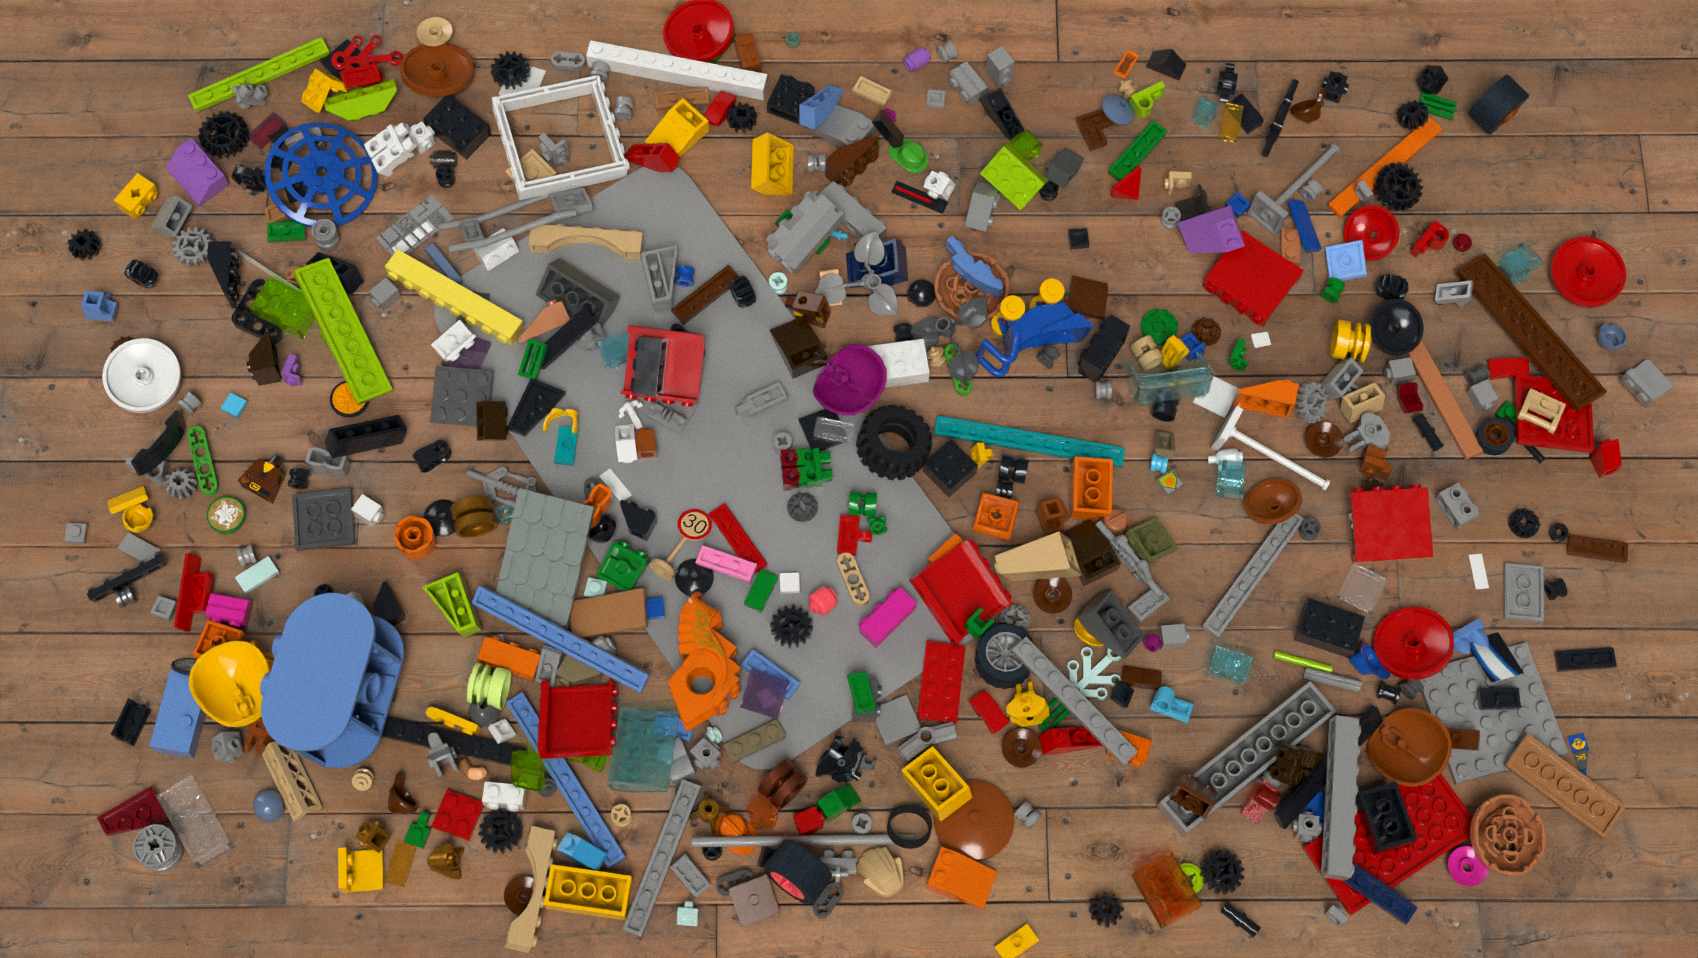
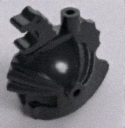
[815,734,876,783]

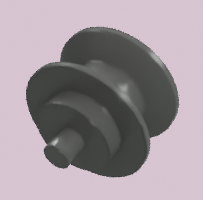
[534,775,556,797]

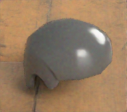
[468,703,501,727]

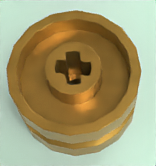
[450,496,498,538]

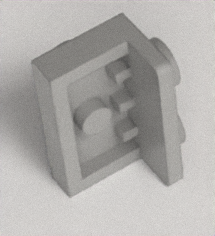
[538,133,570,168]

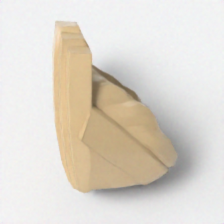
[856,847,904,898]

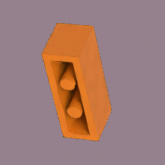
[477,636,540,682]

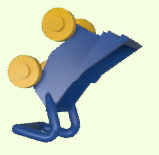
[975,278,1093,377]

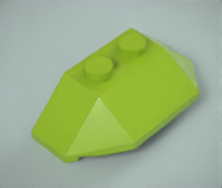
[324,79,397,121]

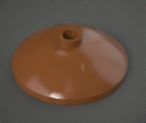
[1244,479,1302,524]

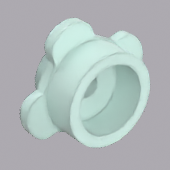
[705,726,722,744]

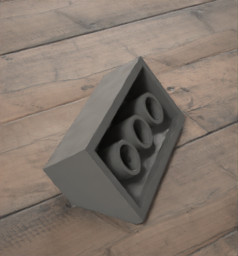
[536,259,620,328]

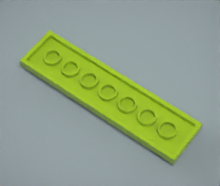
[293,258,393,405]

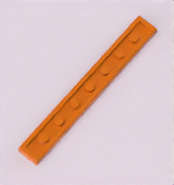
[1328,117,1443,219]

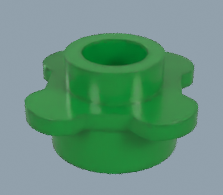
[867,516,888,535]

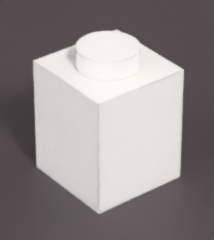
[351,494,384,527]

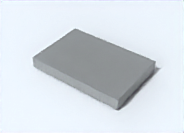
[1504,563,1544,623]

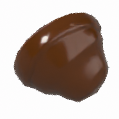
[1290,89,1325,123]
[388,773,418,815]

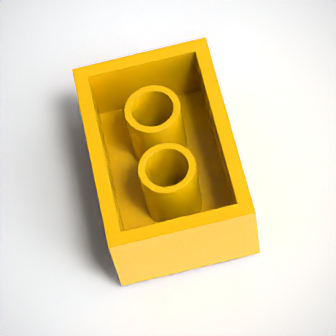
[901,746,972,821]

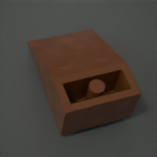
[825,135,880,187]

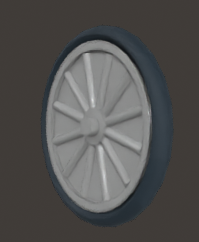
[171,658,197,676]

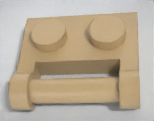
[1517,388,1566,434]

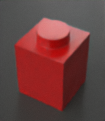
[793,806,825,835]

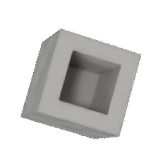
[369,277,401,311]
[1384,357,1416,385]
[1466,379,1498,413]
[1159,624,1189,650]

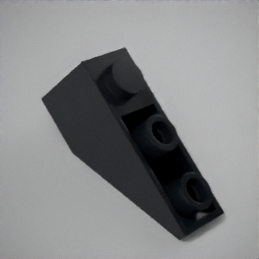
[979,88,1027,145]

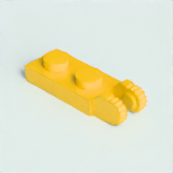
[425,706,482,736]

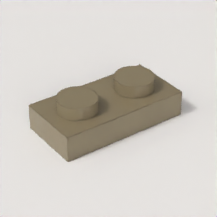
[1154,430,1175,458]

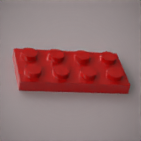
[917,641,966,724]

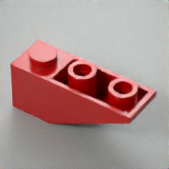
[1039,727,1103,755]

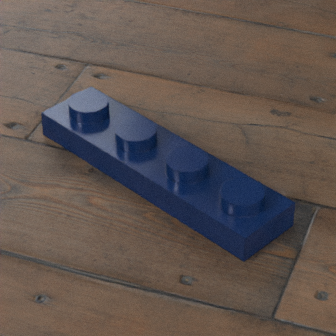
[1340,862,1418,925]

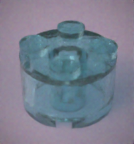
[1497,242,1543,285]
[1216,460,1246,500]

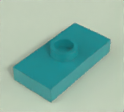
[554,426,579,466]

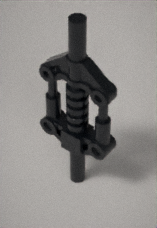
[1261,79,1299,157]

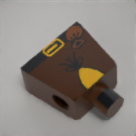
[785,291,831,329]
[238,454,285,504]

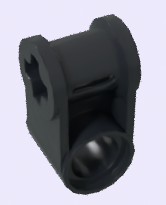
[412,440,452,473]

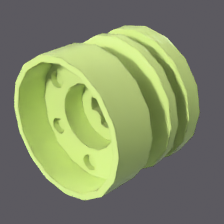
[467,663,511,710]

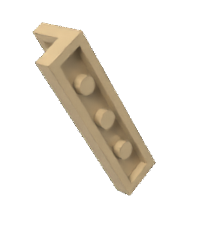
[262,741,322,821]

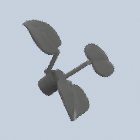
[911,297,988,383]

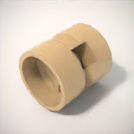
[1130,335,1164,371]

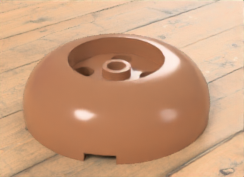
[934,252,1009,322]
[1470,794,1546,876]

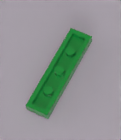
[1108,120,1168,181]

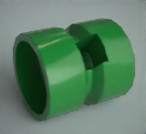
[848,491,877,518]

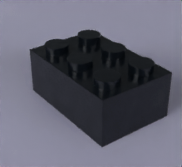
[423,95,491,160]
[1078,315,1130,382]
[631,335,668,397]
[1294,598,1365,658]
[1355,782,1417,855]

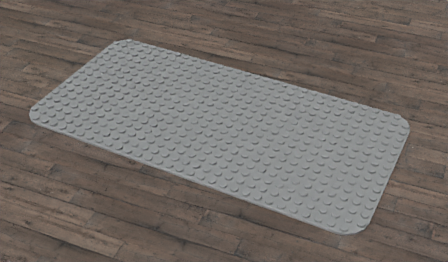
[434,167,994,770]

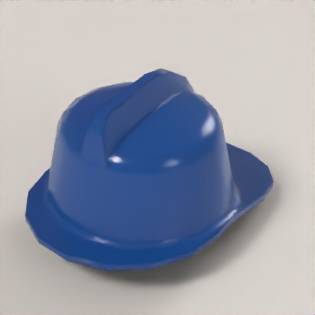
[1349,642,1390,679]

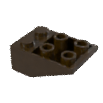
[769,316,827,379]
[1062,519,1121,586]

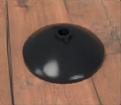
[1369,299,1424,356]

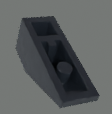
[306,252,364,294]

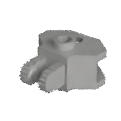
[1343,412,1390,453]
[427,732,459,779]

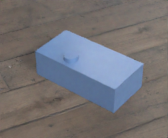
[149,670,206,759]

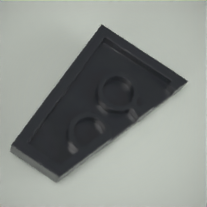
[507,378,566,437]

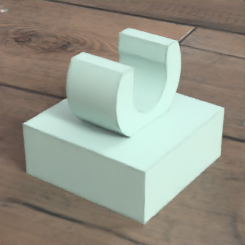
[677,901,698,926]

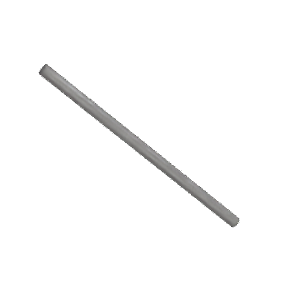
[692,834,914,847]

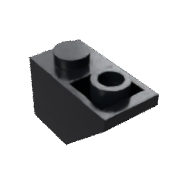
[620,500,657,541]

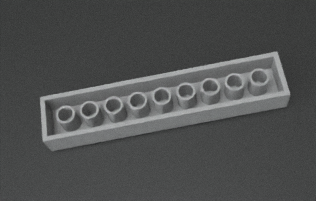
[1157,681,1337,838]

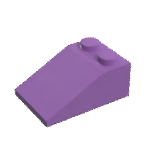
[1178,205,1245,253]

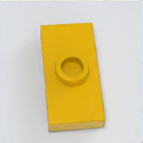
[994,924,1039,958]

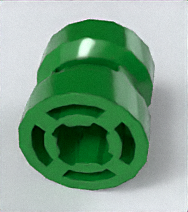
[1321,277,1345,303]

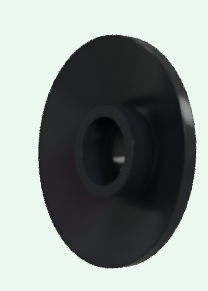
[423,499,455,537]
[675,559,714,596]

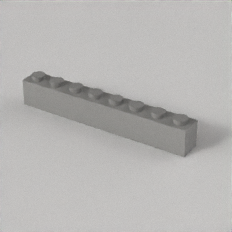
[1321,715,1361,881]

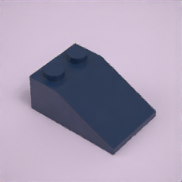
[846,239,908,288]

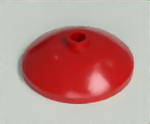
[1344,205,1400,261]

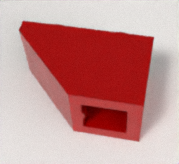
[1589,439,1622,478]

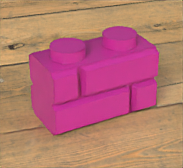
[205,593,253,628]

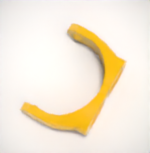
[543,408,578,434]

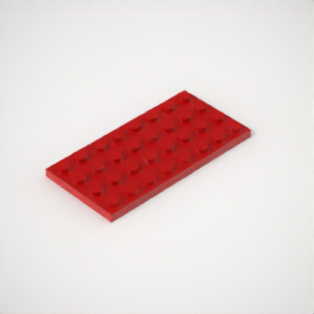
[1303,773,1473,916]

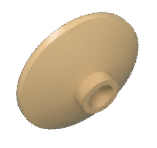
[416,17,453,46]

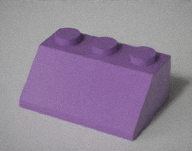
[166,138,229,207]

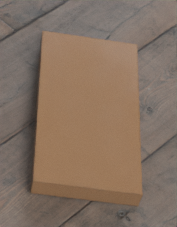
[571,588,648,639]

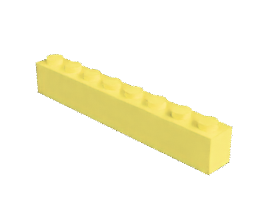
[385,249,524,345]

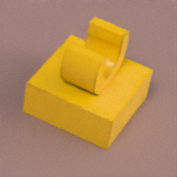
[970,443,994,468]

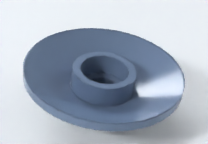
[1102,94,1135,125]

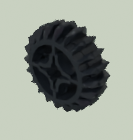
[198,110,249,159]
[1373,162,1424,211]

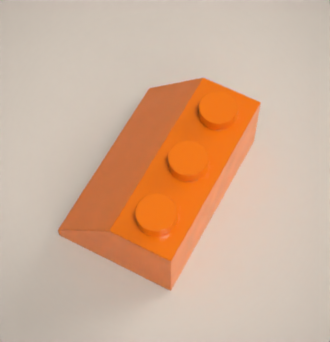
[1070,456,1113,520]

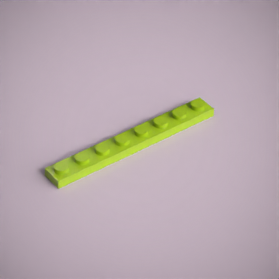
[188,37,330,113]

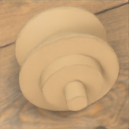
[1118,79,1138,99]
[926,346,946,367]
[352,768,374,791]

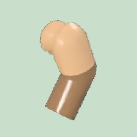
[458,759,487,780]

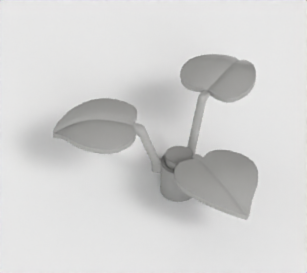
[815,232,898,316]

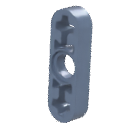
[424,243,463,284]

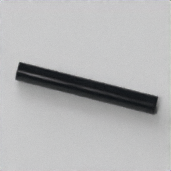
[1504,416,1545,464]

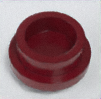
[1453,234,1472,252]

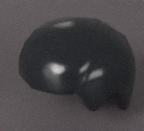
[906,279,936,307]
[589,515,616,543]

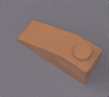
[516,299,570,344]

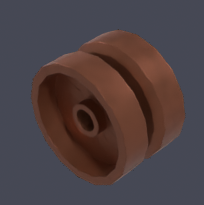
[757,759,808,810]

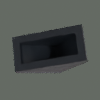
[1146,49,1186,80]

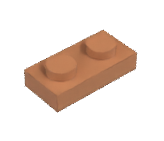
[1280,228,1300,266]

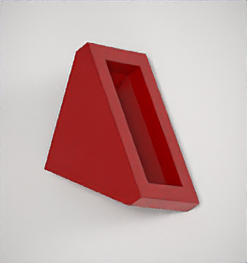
[1110,166,1142,200]

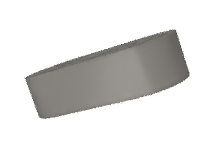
[551,51,586,71]

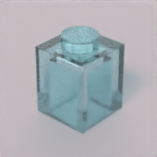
[1192,97,1218,129]

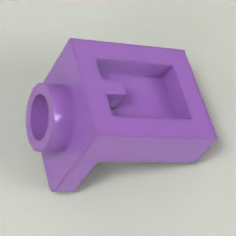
[281,354,303,386]

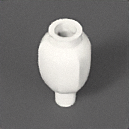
[1208,448,1243,467]

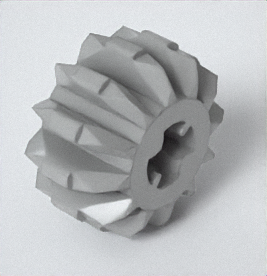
[163,467,198,500]

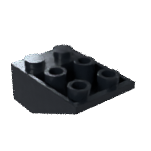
[207,241,242,308]

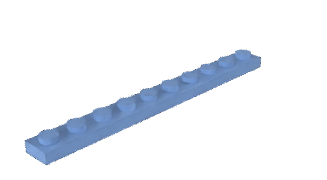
[471,585,651,693]
[505,692,626,869]

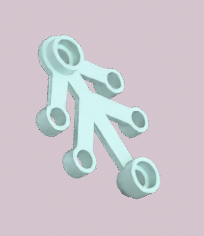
[1067,647,1121,701]

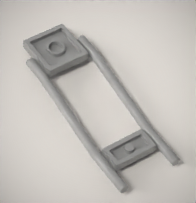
[439,188,593,253]

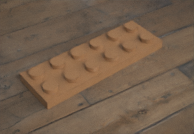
[1504,733,1626,839]

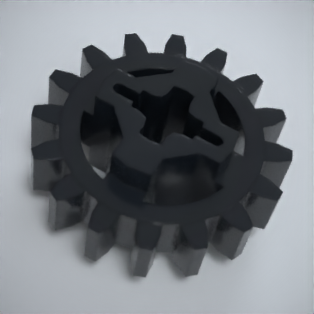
[491,51,531,90]
[1216,63,1238,103]
[770,605,813,648]
[478,809,523,854]
[1200,850,1245,895]

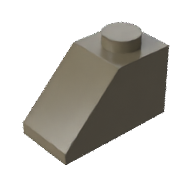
[555,654,603,687]

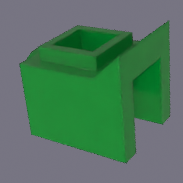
[964,608,995,639]

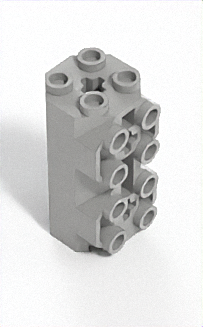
[766,190,846,274]

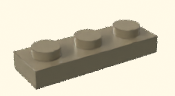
[723,719,786,764]

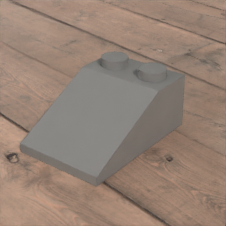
[810,104,876,149]

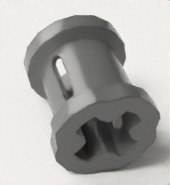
[1465,364,1490,386]

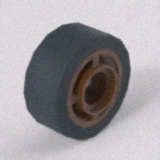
[1475,417,1514,456]

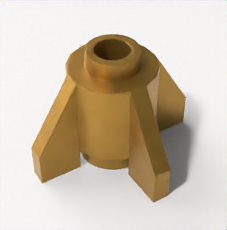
[690,793,730,834]
[427,843,464,879]

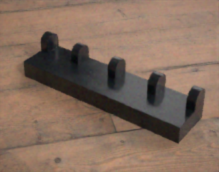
[86,552,166,603]

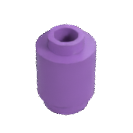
[903,47,931,72]

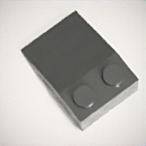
[1077,590,1144,659]

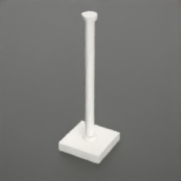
[1211,406,1330,491]

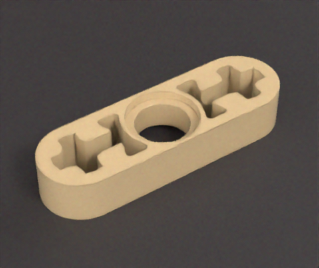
[837,553,869,607]

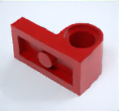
[340,63,381,90]
[1410,220,1449,258]

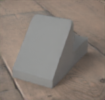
[1435,281,1473,308]
[535,645,563,687]

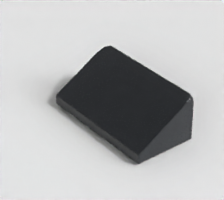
[1226,93,1264,135]
[872,109,904,148]

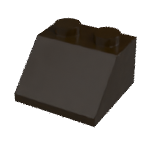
[247,333,281,386]

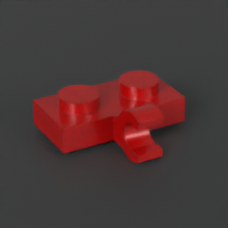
[837,515,872,555]

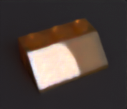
[1131,853,1203,929]

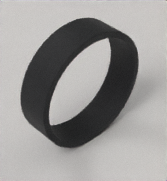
[887,804,932,849]

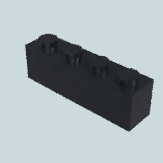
[325,415,407,458]

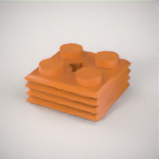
[973,492,1020,540]
[192,620,246,659]

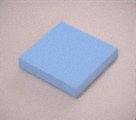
[1325,240,1368,281]

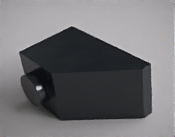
[373,581,405,626]

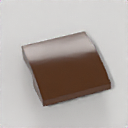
[1067,275,1108,320]

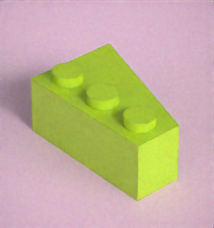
[422,572,482,638]

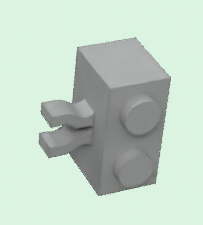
[1321,358,1363,400]

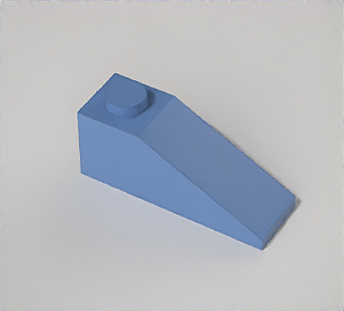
[799,85,844,129]

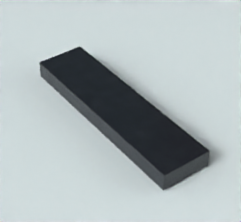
[532,307,597,370]

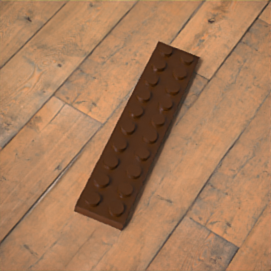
[1456,254,1607,412]

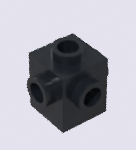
[1416,65,1449,94]
[1321,71,1349,103]

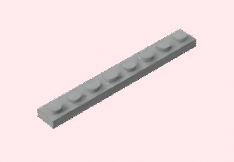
[1202,513,1305,639]
[1011,637,1138,766]
[622,779,701,938]

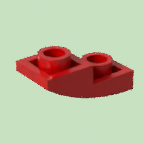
[704,91,737,127]
[1488,358,1530,380]
[968,690,1010,734]

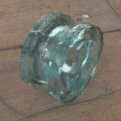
[496,505,513,524]

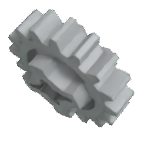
[172,227,212,267]
[1296,382,1329,423]

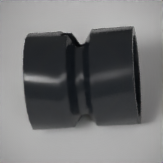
[1151,387,1181,422]
[998,455,1029,484]

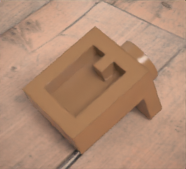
[264,199,296,223]

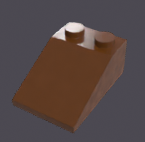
[1170,774,1219,819]

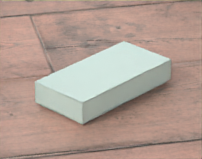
[235,556,279,594]

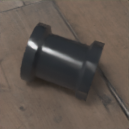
[269,125,292,149]
[1376,681,1401,705]

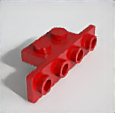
[174,552,214,632]

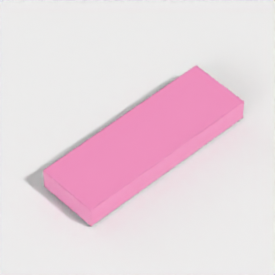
[695,545,757,583]

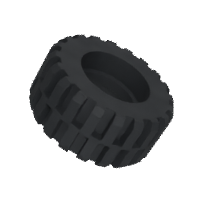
[856,405,932,480]

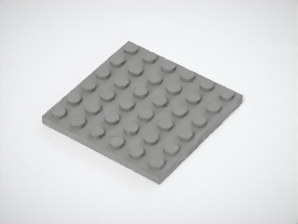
[1420,642,1568,785]

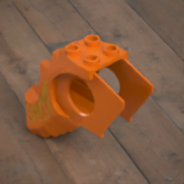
[667,591,741,732]

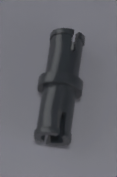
[1413,414,1444,452]
[1220,902,1261,938]

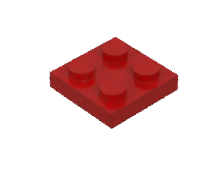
[431,790,484,842]

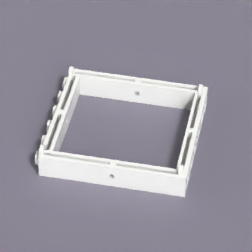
[492,75,630,200]

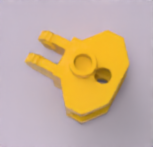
[1006,681,1050,727]

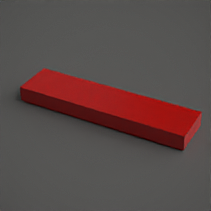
[709,503,767,574]

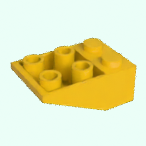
[645,98,709,157]

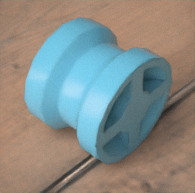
[1150,453,1168,474]

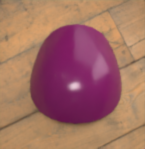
[813,344,887,415]

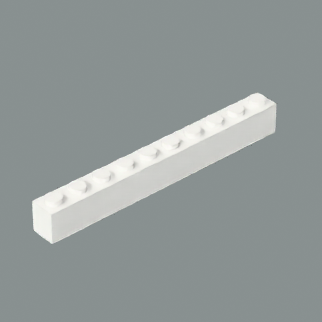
[586,40,768,100]

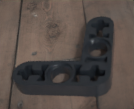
[231,279,283,344]

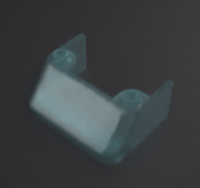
[1127,352,1213,406]

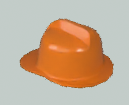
[715,812,758,856]

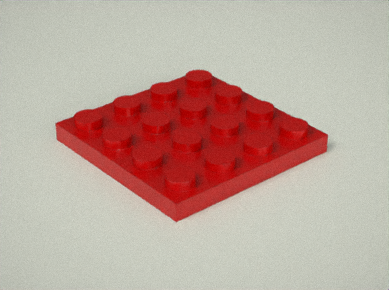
[1514,374,1594,453]

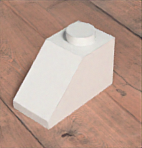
[615,424,638,463]

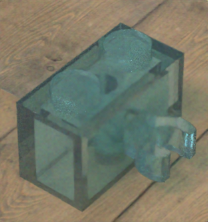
[1207,646,1254,685]

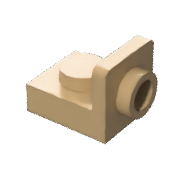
[1164,171,1192,195]

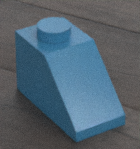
[557,832,607,871]

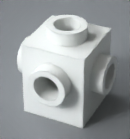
[408,121,435,154]
[923,171,956,201]

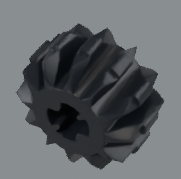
[1397,100,1428,130]
[726,102,757,133]
[67,228,101,261]
[124,260,158,288]
[1376,274,1409,300]
[729,275,756,308]
[1089,892,1124,928]

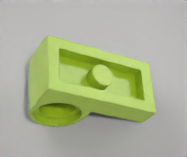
[1129,81,1166,118]

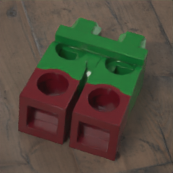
[780,448,832,491]

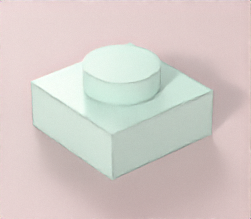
[583,577,608,598]

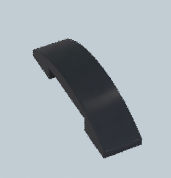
[131,410,185,476]

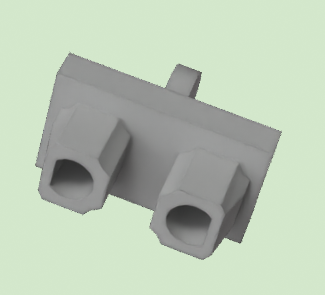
[231,83,268,109]
[820,850,857,883]

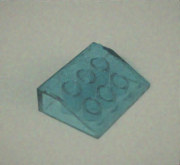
[607,707,680,792]

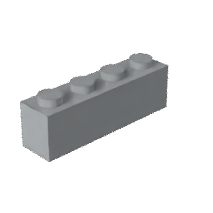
[821,181,887,240]

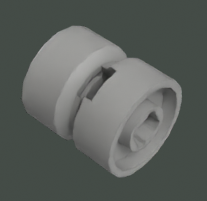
[312,219,340,252]

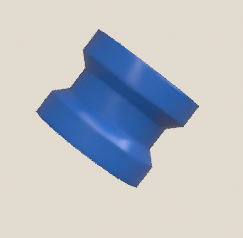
[675,266,695,287]

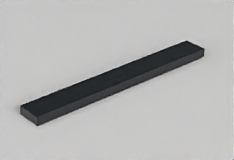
[1274,705,1383,829]

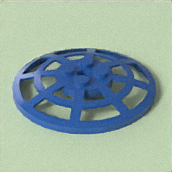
[264,123,377,227]

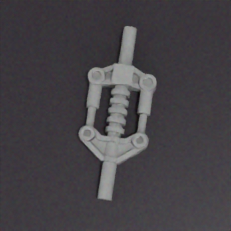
[466,467,538,509]
[1096,520,1164,598]

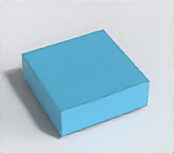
[221,393,248,418]

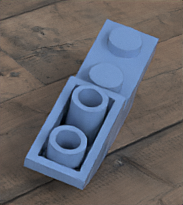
[946,235,1003,297]

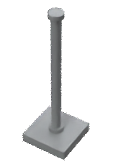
[1247,143,1339,237]

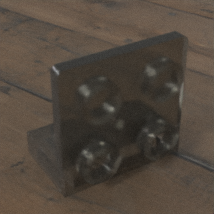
[1174,184,1213,222]

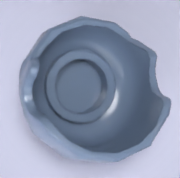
[1598,322,1627,351]
[253,790,285,822]

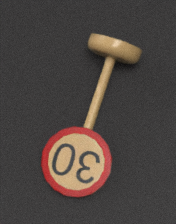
[649,509,712,581]

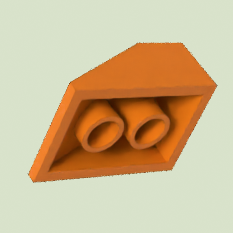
[1233,380,1299,419]
[926,846,997,910]

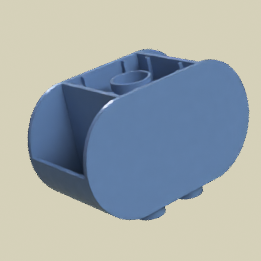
[260,593,405,769]

